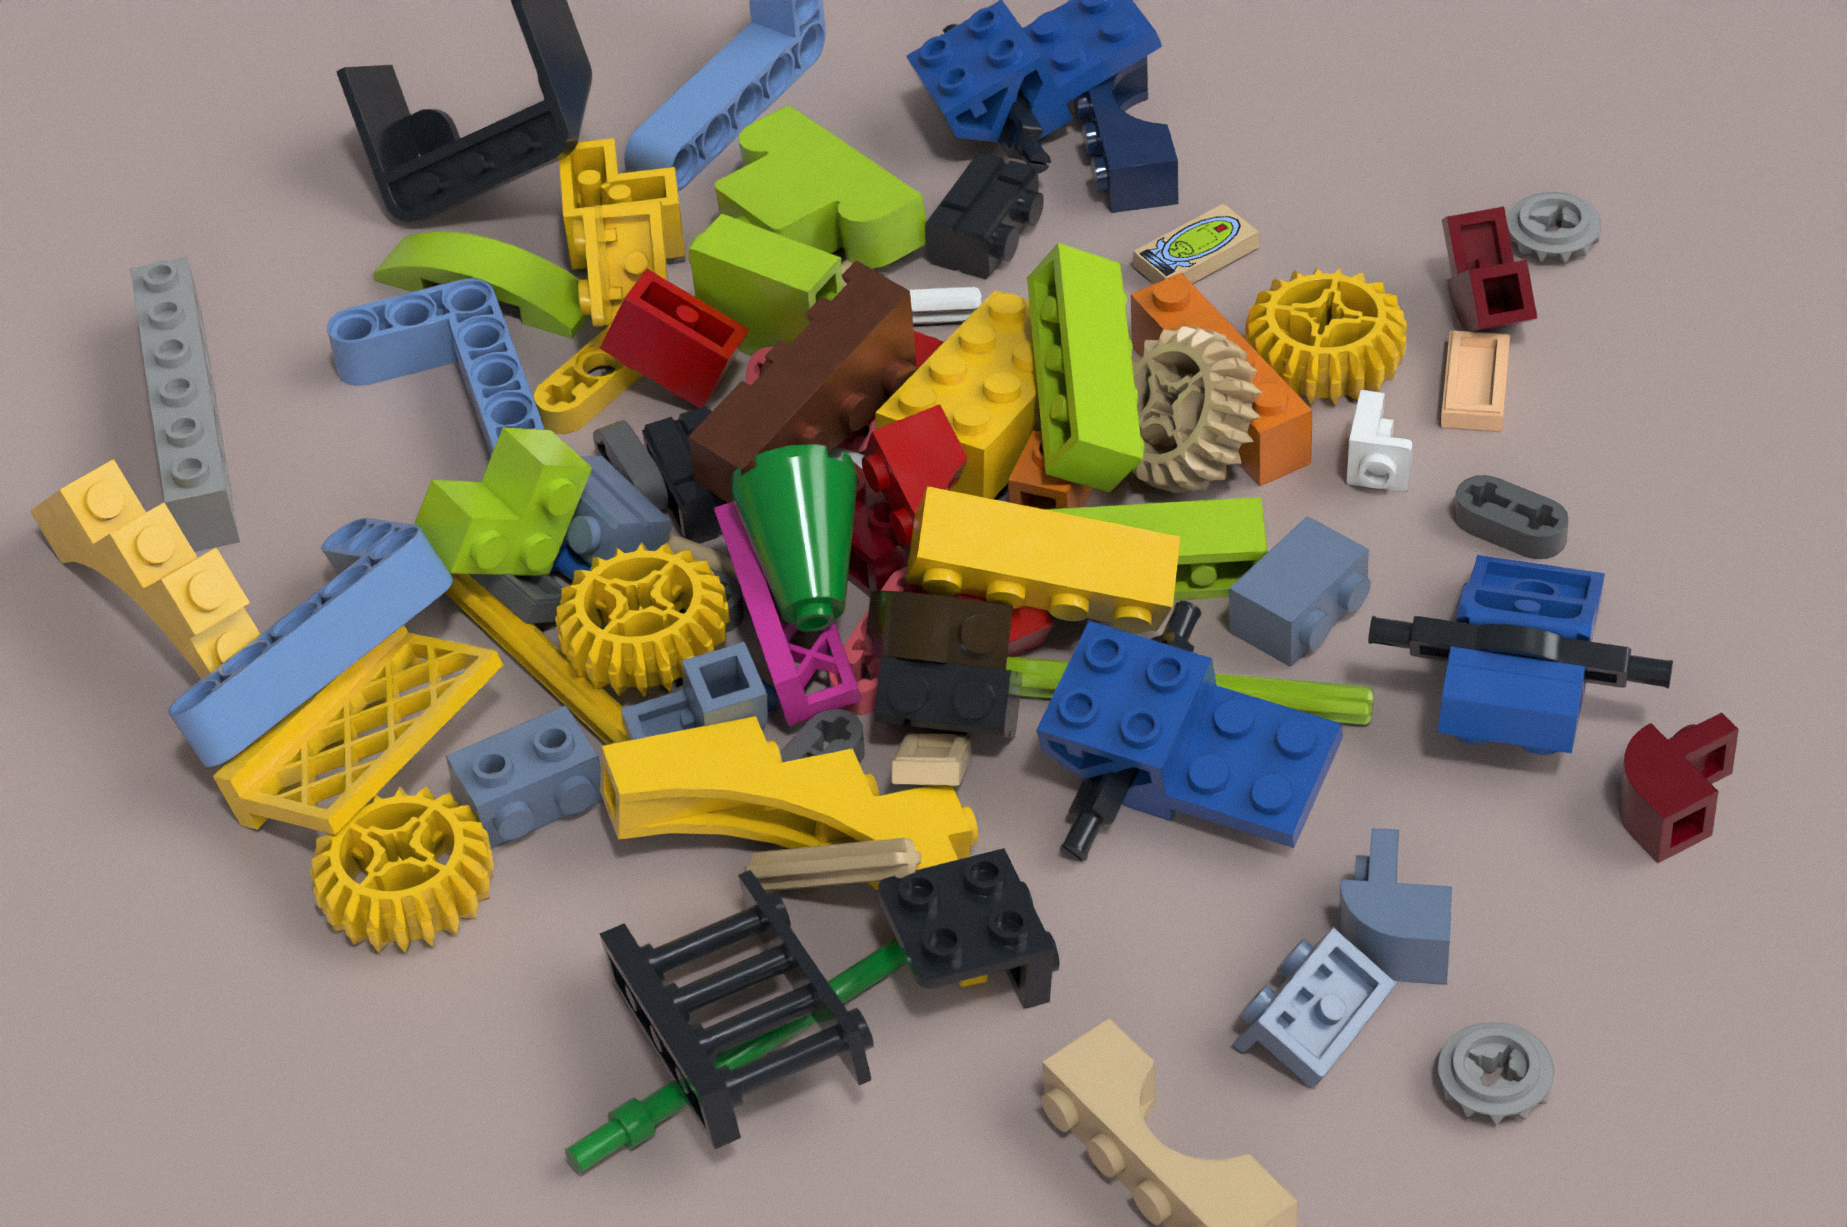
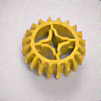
[1245,266,1407,405]
[555,542,730,697]
[310,786,494,952]

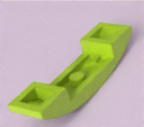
[373,231,591,339]

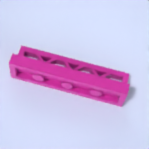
[714,502,862,726]

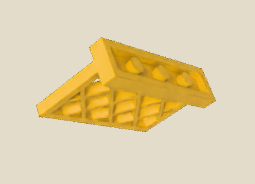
[213,625,504,835]

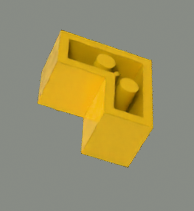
[559,138,686,270]

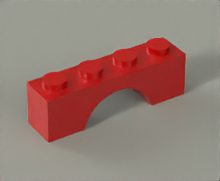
[862,404,1053,657]

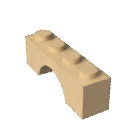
[1041,1018,1298,1227]

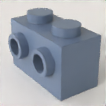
[446,705,603,848]

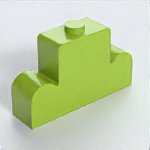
[714,104,927,269]

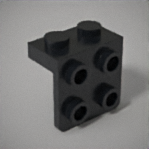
[878,848,1060,1009]

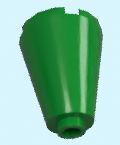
[730,444,857,632]

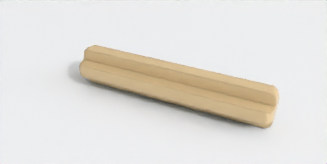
[745,837,921,892]

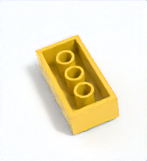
[875,290,1042,499]

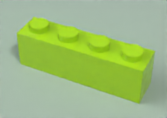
[1027,243,1144,493]
[1045,497,1268,601]

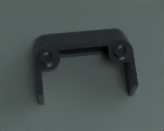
[336,0,593,222]

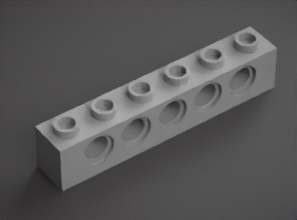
[130,257,240,552]

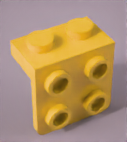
[573,202,668,327]

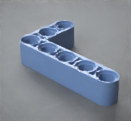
[624,0,826,190]
[327,278,545,458]
[167,518,453,767]

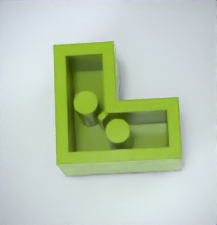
[414,427,592,576]

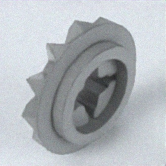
[1507,192,1601,263]
[1437,1022,1554,1126]

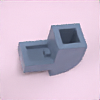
[621,642,768,741]
[1339,828,1452,985]

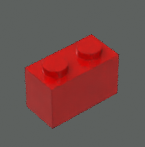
[599,269,750,408]

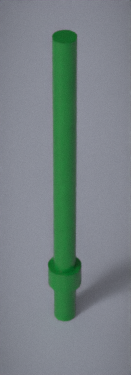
[565,938,907,1173]

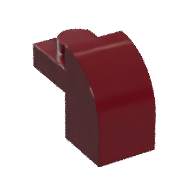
[1441,206,1538,332]
[1619,712,1739,864]

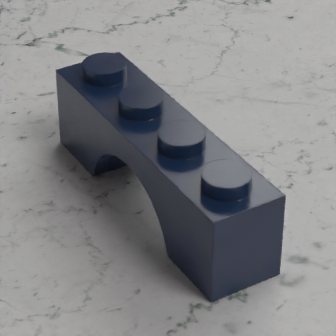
[1073,56,1179,213]

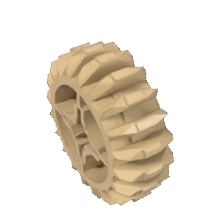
[1131,325,1262,493]

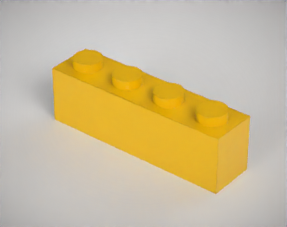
[905,486,1180,633]

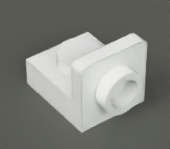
[1346,390,1413,492]

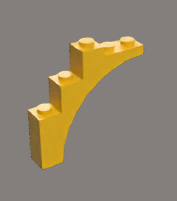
[30,459,260,680]
[600,716,988,987]

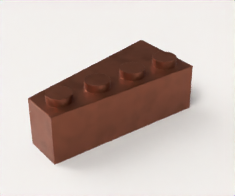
[688,260,917,503]

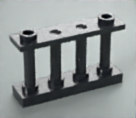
[599,870,874,1149]

